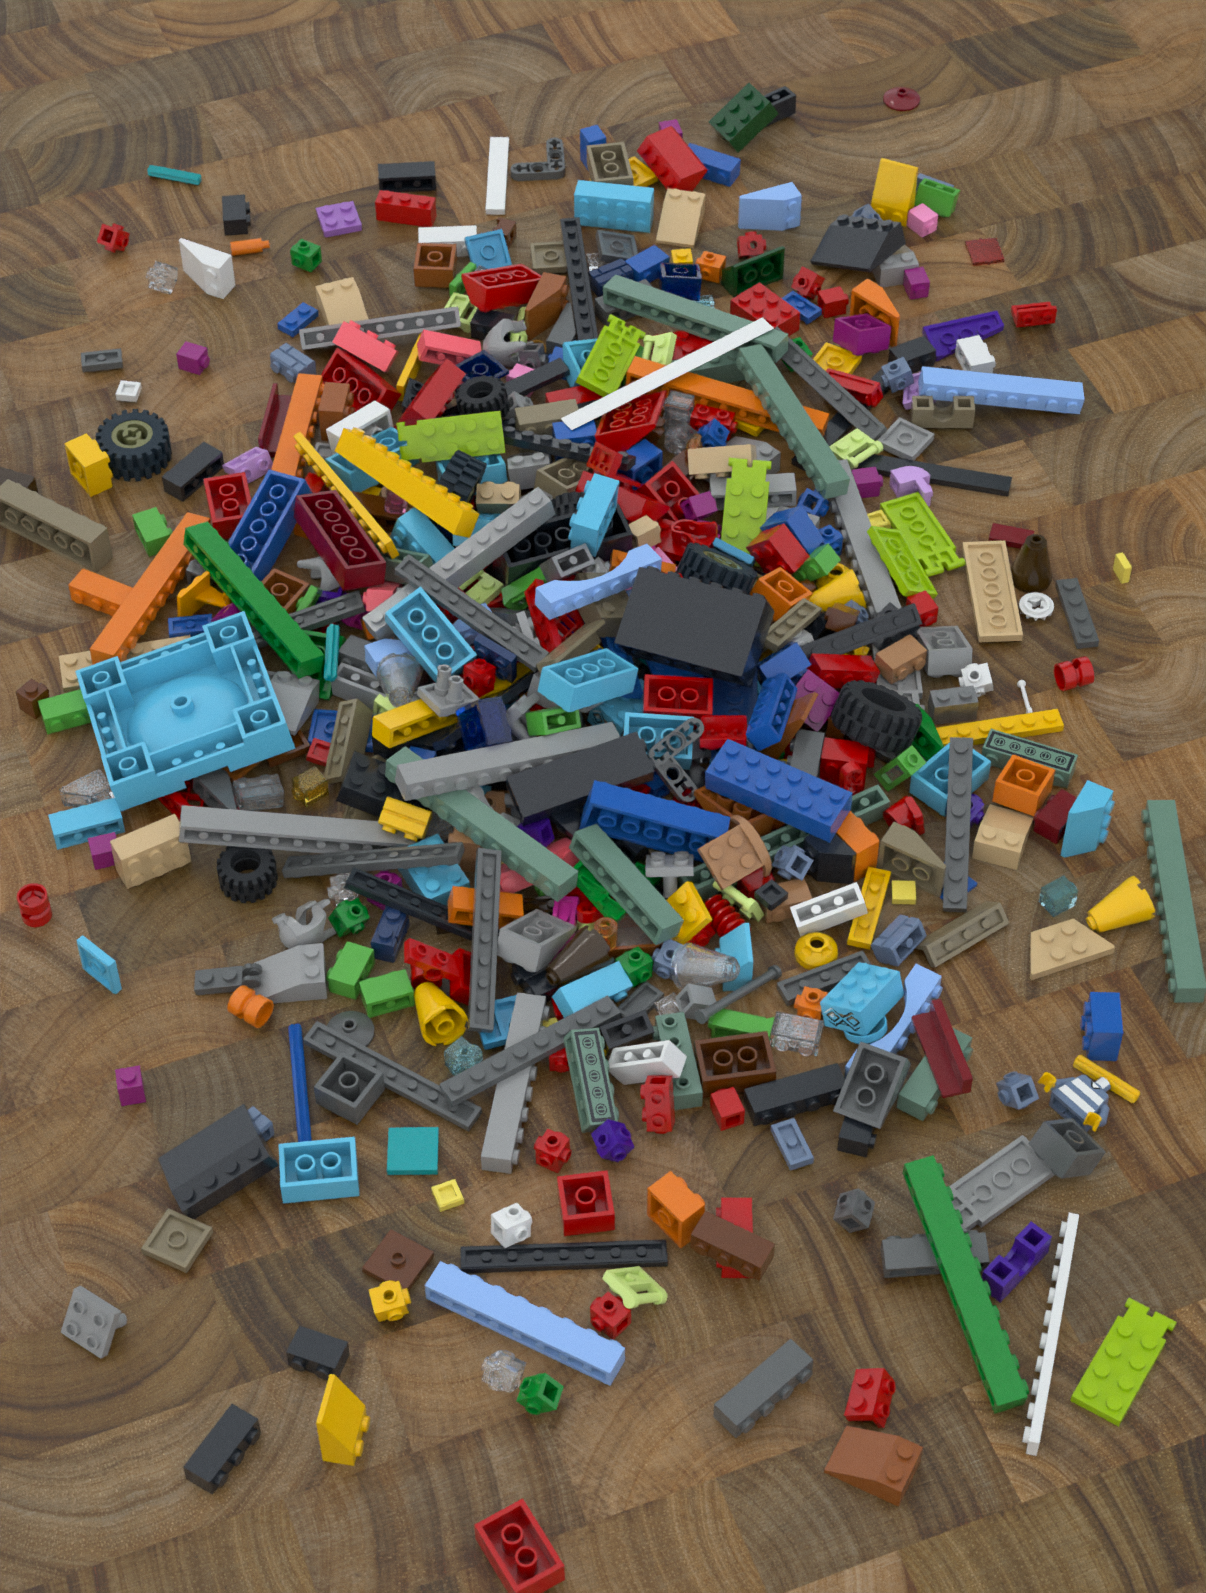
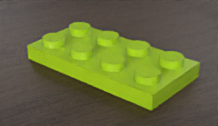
[867,526,938,599]

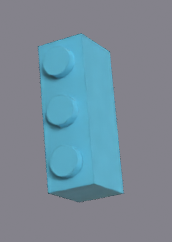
[48,798,125,850]
[552,961,633,1018]

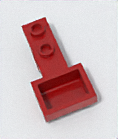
[404,938,471,1006]

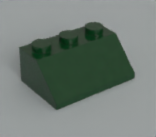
[721,246,785,298]

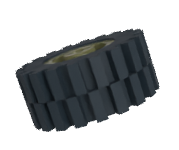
[96,409,172,482]
[427,450,487,522]
[675,543,758,595]

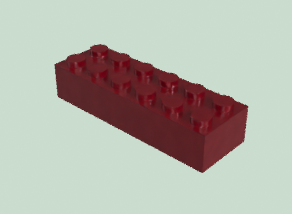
[294,490,386,591]

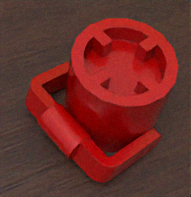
[883,796,925,835]

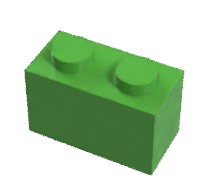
[915,178,960,217]
[132,507,173,557]
[792,543,841,582]
[38,689,91,734]
[525,706,581,736]
[326,941,375,1000]
[359,969,415,1018]

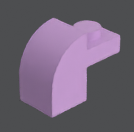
[889,466,933,507]

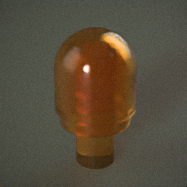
[685,433,703,458]

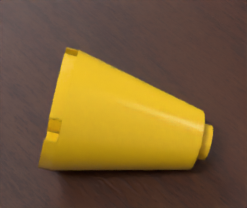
[809,569,866,611]
[1086,876,1155,933]
[414,982,468,1046]

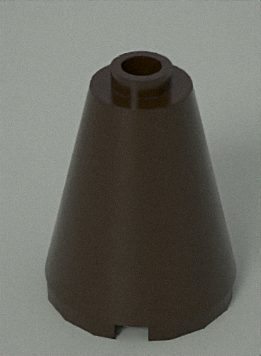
[1011,534,1052,593]
[546,925,614,987]

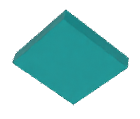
[387,1127,439,1175]

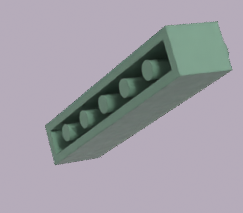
[569,824,684,945]

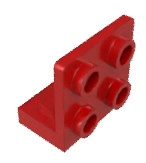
[586,442,641,489]

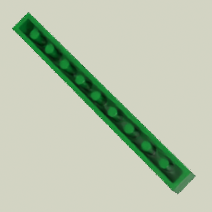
[183,521,324,679]
[902,1155,1029,1414]

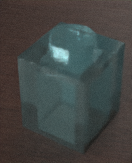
[1039,875,1078,917]

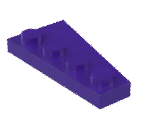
[922,311,1004,362]

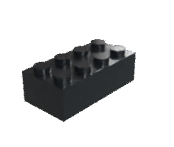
[336,751,432,817]

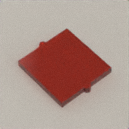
[965,238,1005,266]

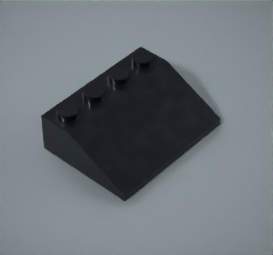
[811,214,906,272]
[158,1104,279,1219]

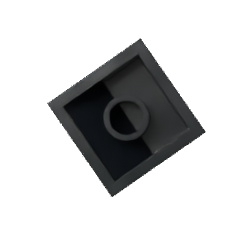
[803,834,856,884]

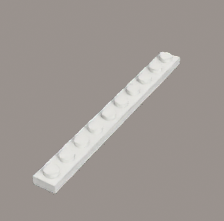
[1022,1213,1079,1456]

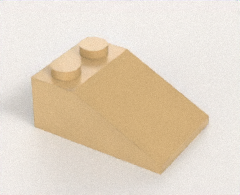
[656,188,705,248]
[315,277,368,325]
[972,804,1034,870]

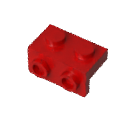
[1011,302,1057,327]
[700,715,747,750]
[844,1368,896,1428]

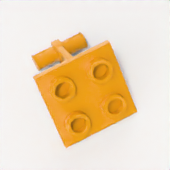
[177,571,233,617]

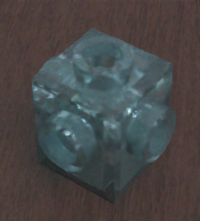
[444,1036,483,1076]

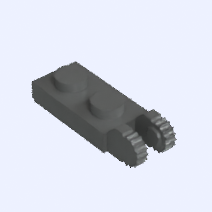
[194,963,262,995]

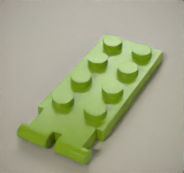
[575,314,646,397]
[396,411,506,463]
[721,458,772,567]
[880,492,966,577]
[1070,1298,1177,1427]

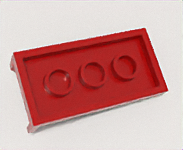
[631,518,718,562]

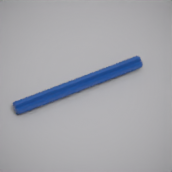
[288,1023,312,1142]

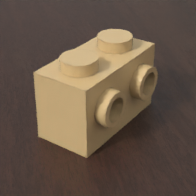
[476,481,521,513]

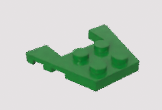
[573,861,663,926]

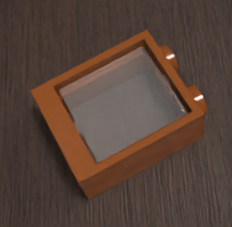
[597,913,663,963]

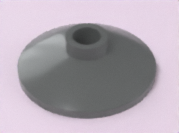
[327,1011,375,1047]

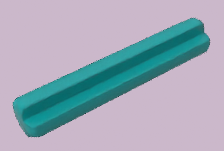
[147,165,202,185]
[324,624,340,682]

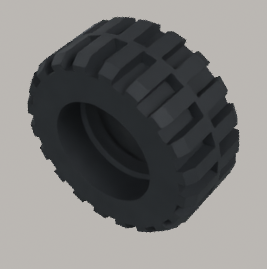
[831,680,923,754]

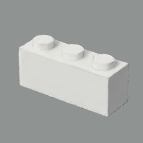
[418,225,477,256]
[790,882,868,936]
[608,1040,687,1085]

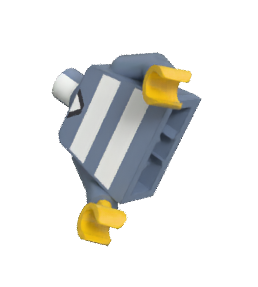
[1038,1072,1111,1132]

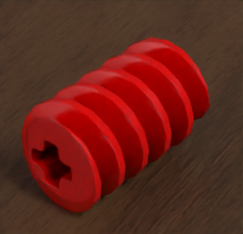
[704,894,751,938]

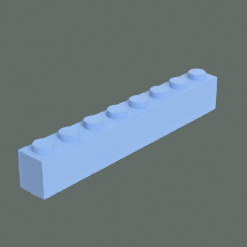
[918,366,1085,414]
[425,1261,625,1386]

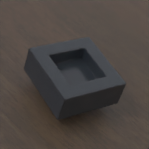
[754,879,788,911]

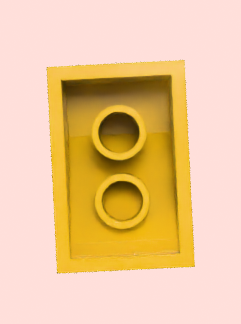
[871,158,918,227]
[316,1374,370,1466]

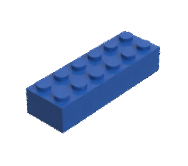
[228,469,312,581]
[705,739,852,843]
[579,780,730,863]

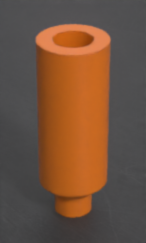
[230,238,270,256]

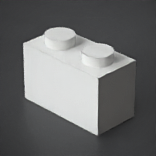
[955,335,995,373]

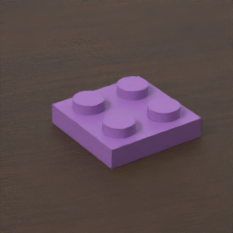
[316,201,362,237]

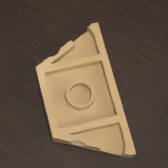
[1030,918,1115,980]

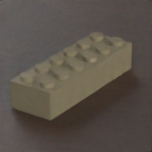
[0,479,113,573]

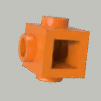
[695,251,726,283]
[794,986,828,1028]

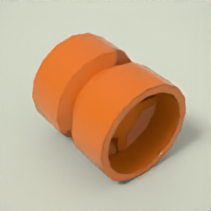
[227,985,274,1028]

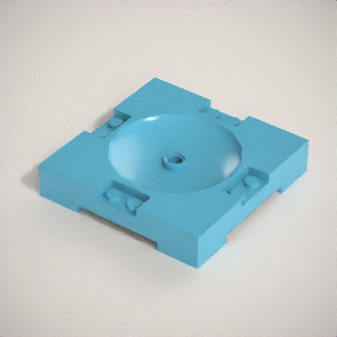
[75,611,295,811]

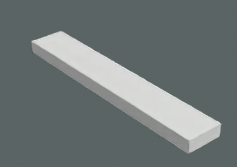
[486,137,509,215]

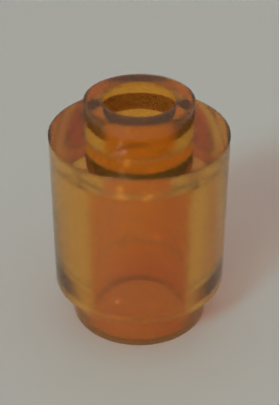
[594,917,618,950]

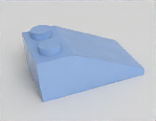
[738,182,802,231]

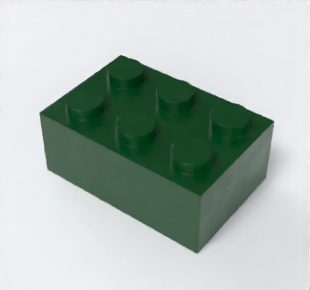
[709,83,779,153]

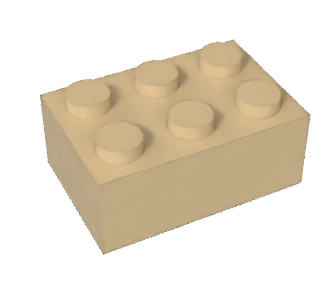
[687,444,757,479]
[110,814,191,889]

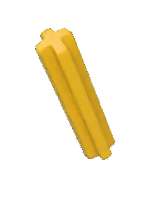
[1073,1055,1140,1103]

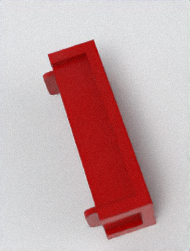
[826,368,883,408]

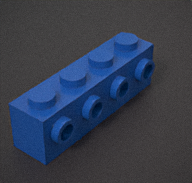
[746,672,798,751]

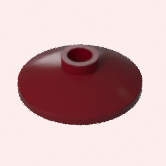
[883,87,920,111]

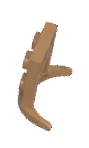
[697,815,772,890]

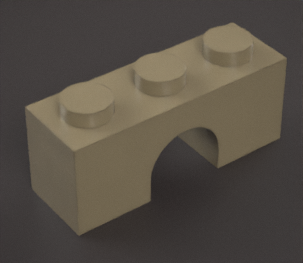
[910,396,975,428]

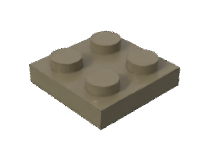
[530,241,567,274]
[141,1208,213,1273]

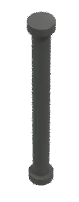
[694,965,782,1024]

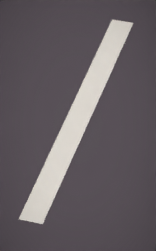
[561,318,774,430]

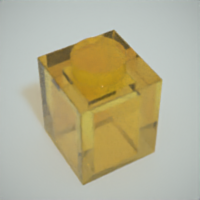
[291,766,329,807]

